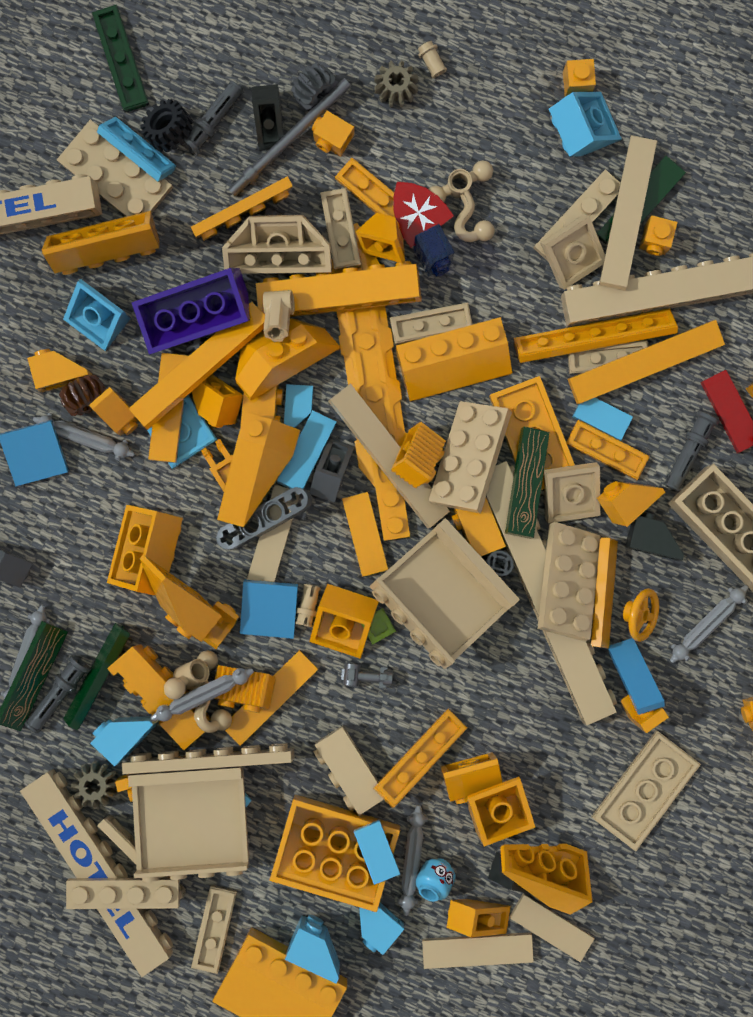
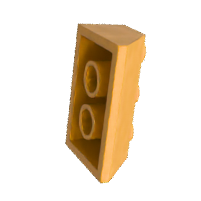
[107,505,183,595]

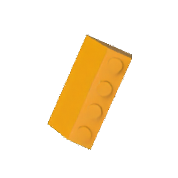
[42,211,160,275]
[396,317,512,402]

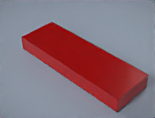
[700,370,753,453]

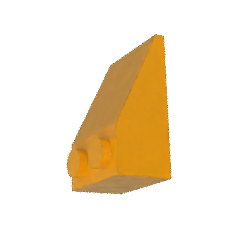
[139,555,222,642]

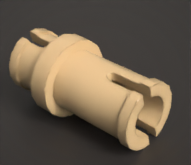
[295,584,321,628]

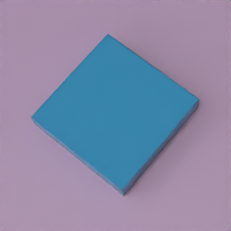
[0,420,69,486]
[240,579,298,639]

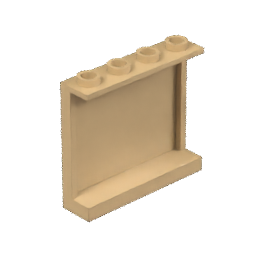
[370,518,520,669]
[128,766,249,882]

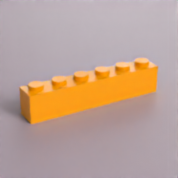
[256,261,422,317]

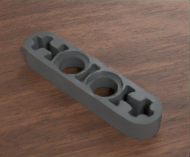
[216,487,312,550]

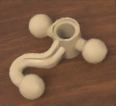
[429,160,495,242]
[164,650,232,733]

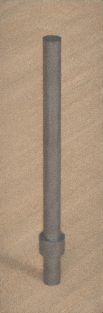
[228,78,351,197]

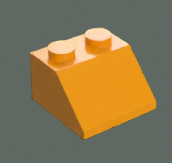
[309,584,379,659]
[440,752,502,804]
[467,777,535,847]

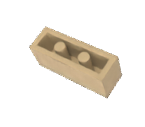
[313,725,384,815]

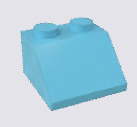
[549,92,622,157]
[90,716,160,766]
[285,914,340,984]

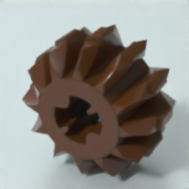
[59,375,106,416]

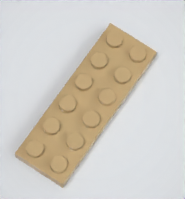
[122,743,295,774]

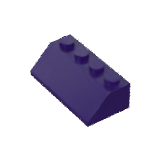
[131,268,250,355]

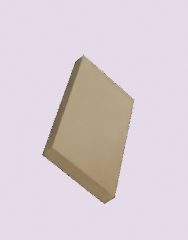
[591,730,701,851]

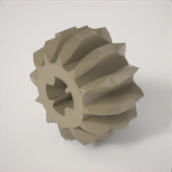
[374,60,418,108]
[71,761,117,809]

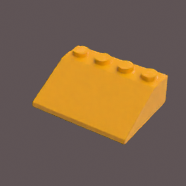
[269,794,400,912]
[212,927,348,1017]

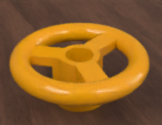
[623,588,659,642]

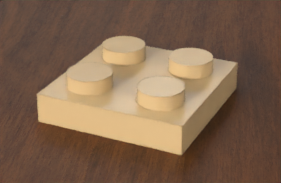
[540,214,605,290]
[544,462,600,523]

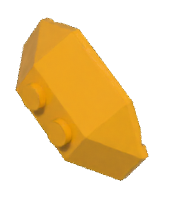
[235,318,340,400]

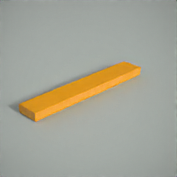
[128,302,265,430]
[514,308,678,363]
[567,320,725,404]

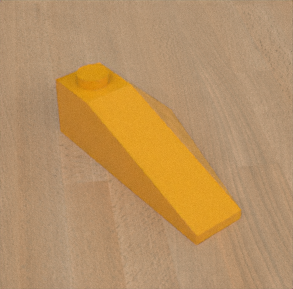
[217,412,300,527]
[500,844,593,915]

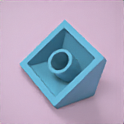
[63,279,130,351]

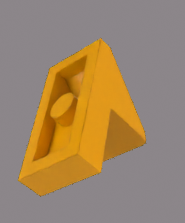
[621,694,669,733]

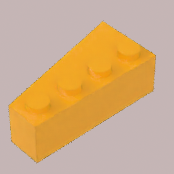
[107,644,211,750]

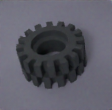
[140,99,193,152]

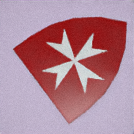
[393,182,454,248]

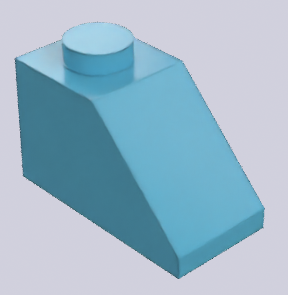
[359,903,404,955]

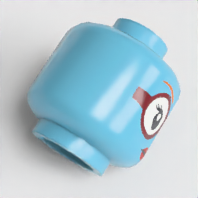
[416,858,456,902]

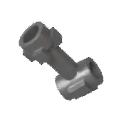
[341,664,393,688]

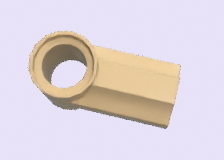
[263,290,295,342]

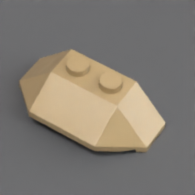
[222,215,332,274]

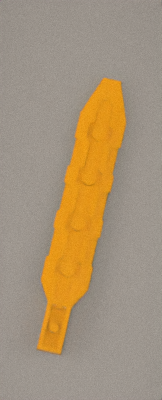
[331,223,410,541]

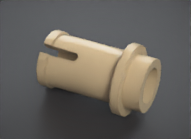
[418,41,447,78]

